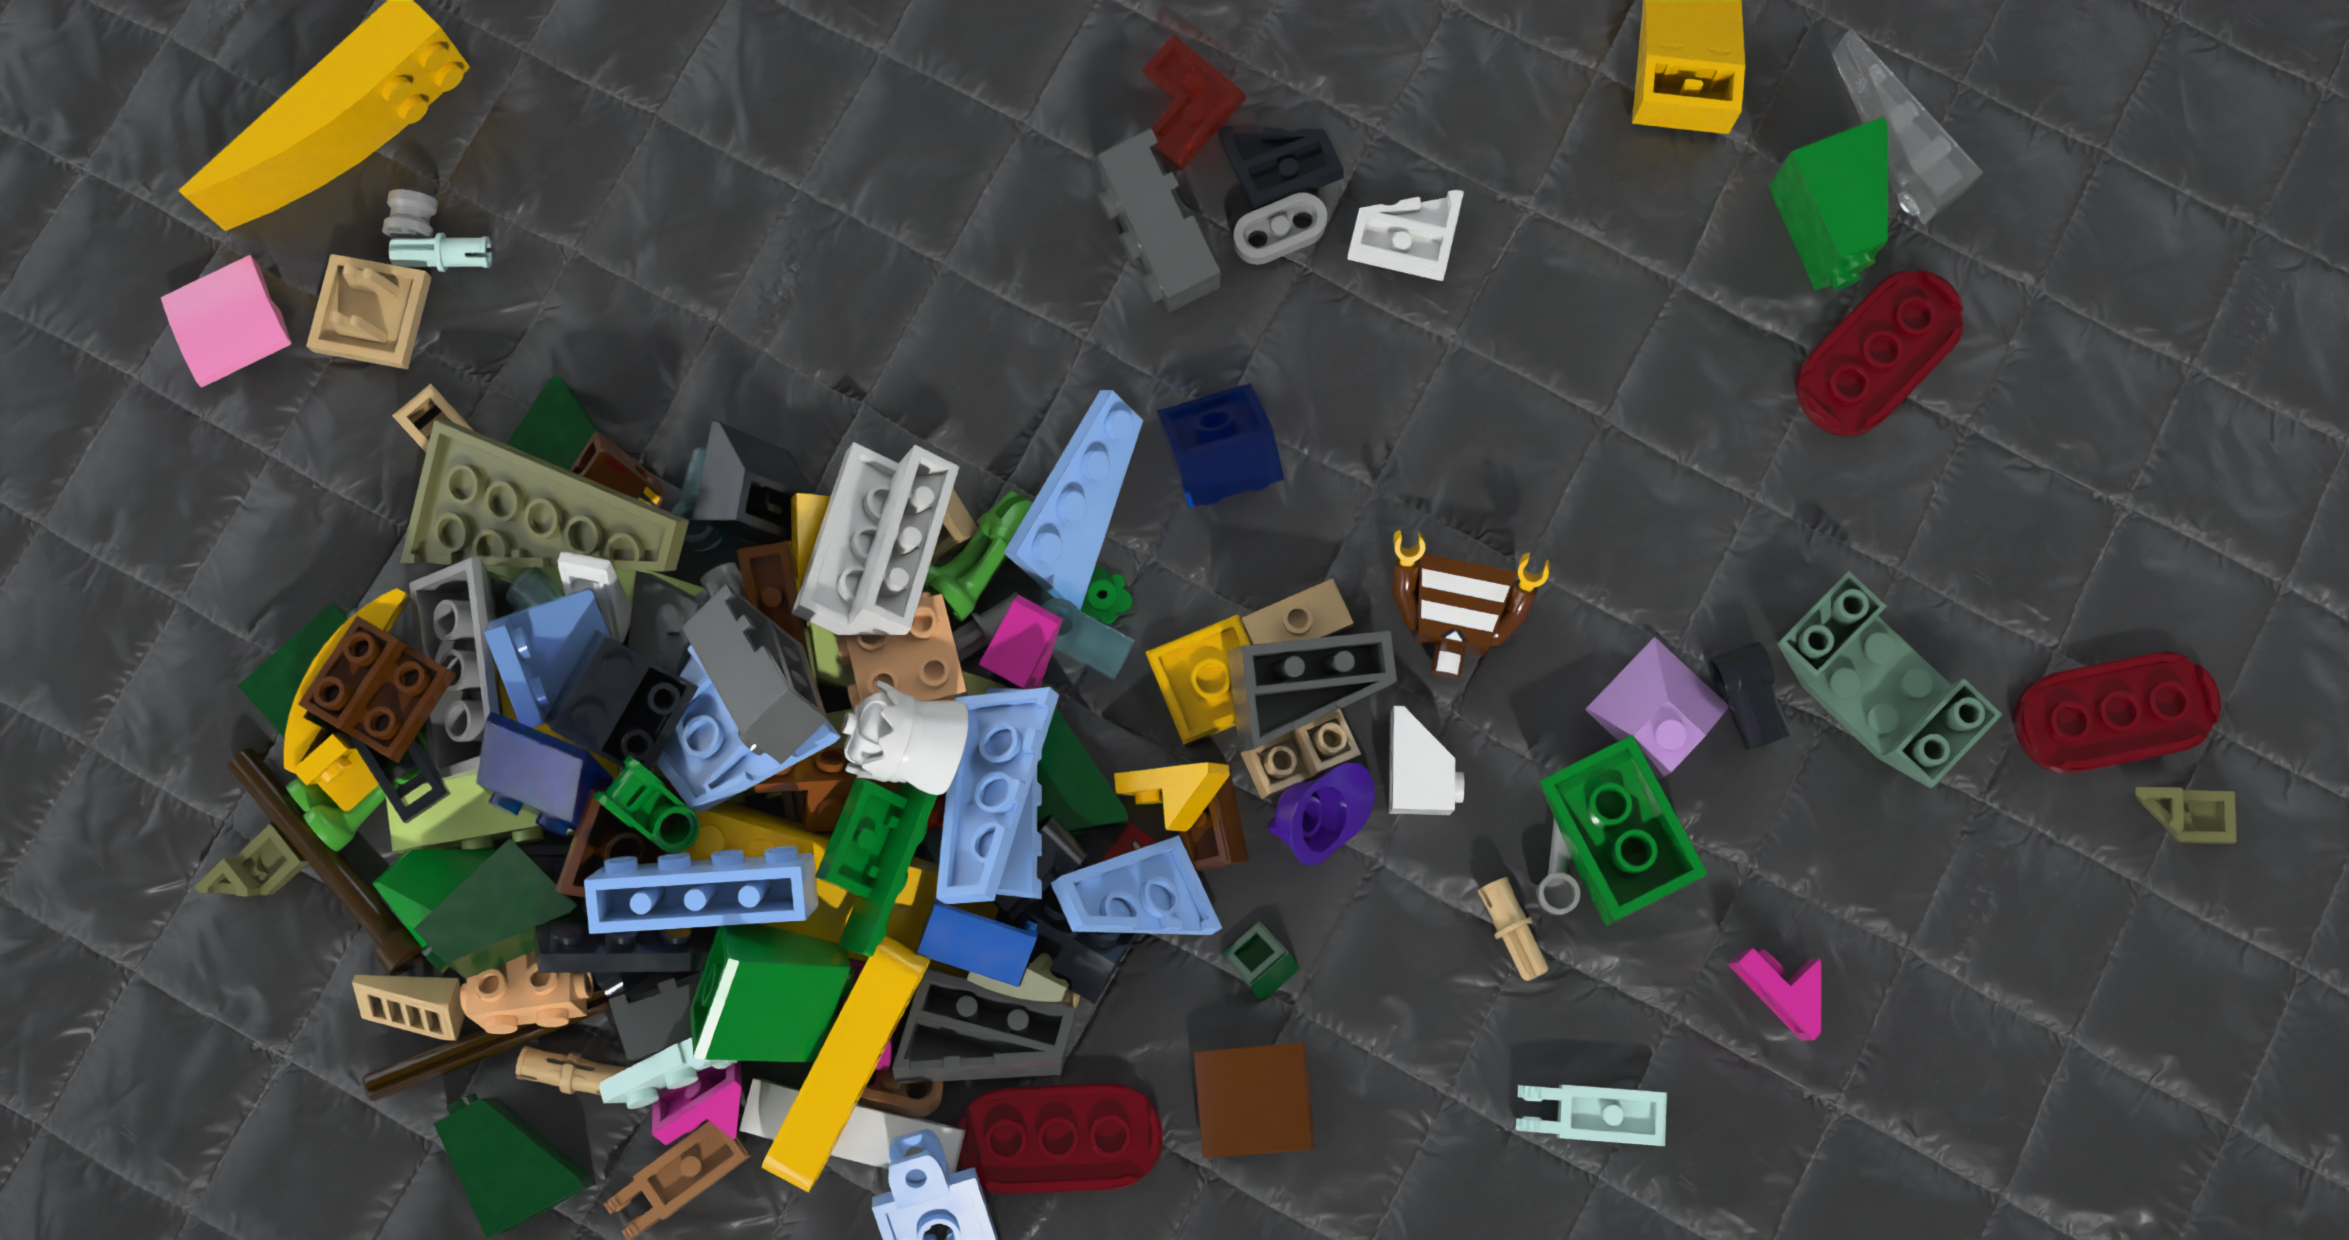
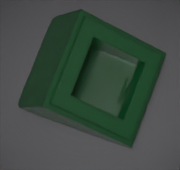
[1221,921,1299,1001]

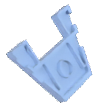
[656,644,841,814]

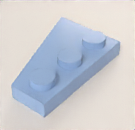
[1051,835,1222,935]

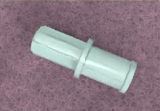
[389,233,492,272]

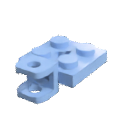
[872,1129,999,1240]

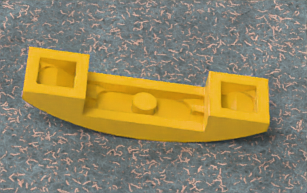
[283,588,411,773]

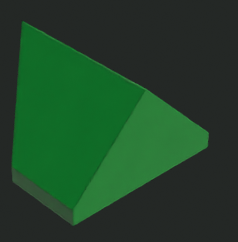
[372,849,498,948]

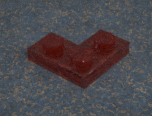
[1141,34,1247,171]

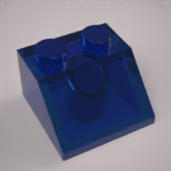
[1157,383,1285,508]
[476,711,614,836]

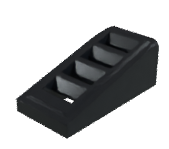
[349,735,451,824]

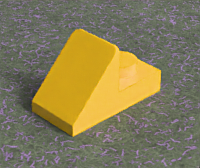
[292,733,379,812]
[1114,762,1230,831]

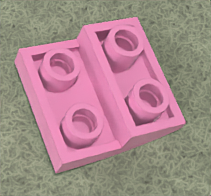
[161,254,292,388]

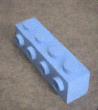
[584,846,819,934]

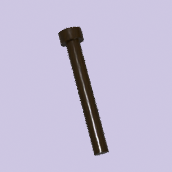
[227,748,425,976]

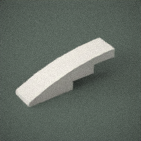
[739,1078,966,1174]

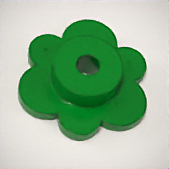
[1078,568,1132,624]

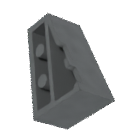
[1097,128,1221,313]
[681,584,828,764]
[1227,631,1397,752]
[893,969,1076,1084]
[608,971,703,1061]

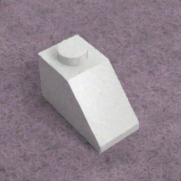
[1389,706,1464,815]

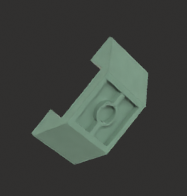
[1777,571,2003,788]

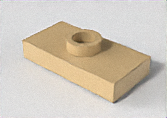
[1241,578,1354,645]

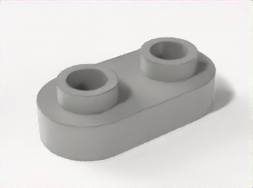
[1233,193,1327,265]

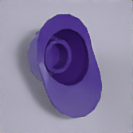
[1267,762,1375,866]

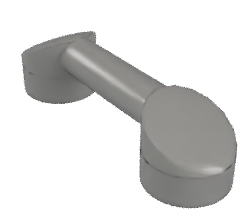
[1536,818,1580,915]

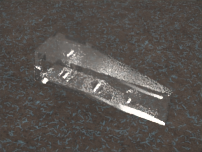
[1832,29,1984,225]

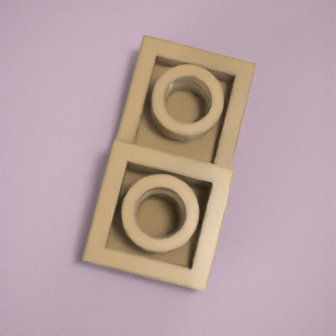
[1241,709,1361,800]

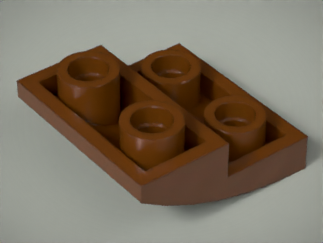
[298,616,456,763]
[1194,1042,1315,1158]

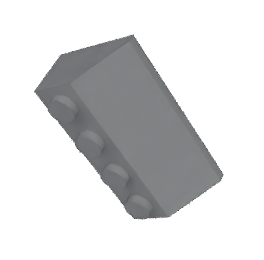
[409,557,510,780]

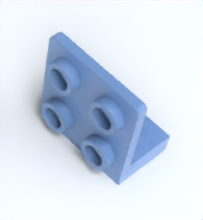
[484,588,611,731]

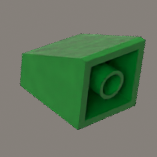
[1768,116,1888,291]
[689,923,855,1062]

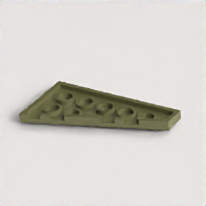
[400,420,689,571]

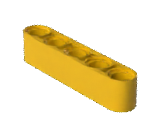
[761,936,931,1193]

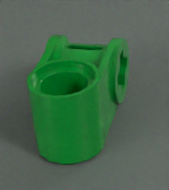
[593,755,700,853]

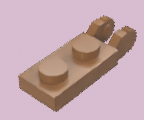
[603,1121,752,1240]

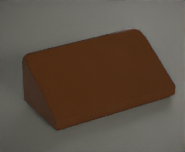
[1179,762,1248,873]

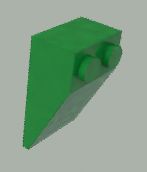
[1539,735,1708,927]

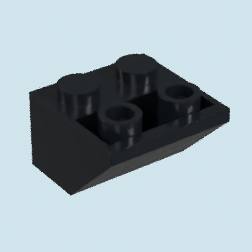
[693,422,814,545]
[544,630,699,771]
[1016,862,1137,1004]

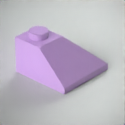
[1585,637,1729,779]

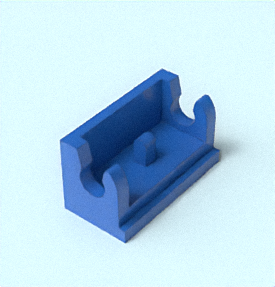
[917,895,1038,987]

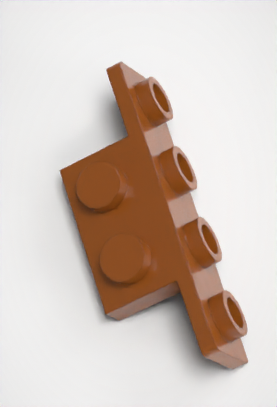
[753,747,903,832]

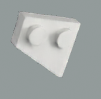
[1347,190,1464,281]

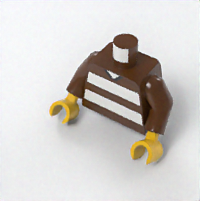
[1392,530,1550,678]

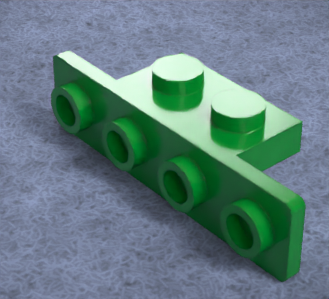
[815,778,938,957]

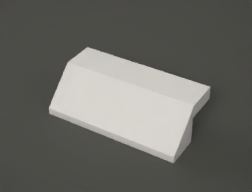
[791,442,959,635]

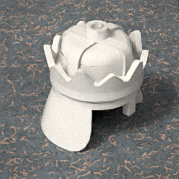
[840,680,969,795]

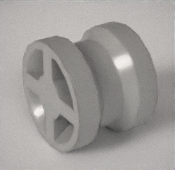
[382,189,438,238]

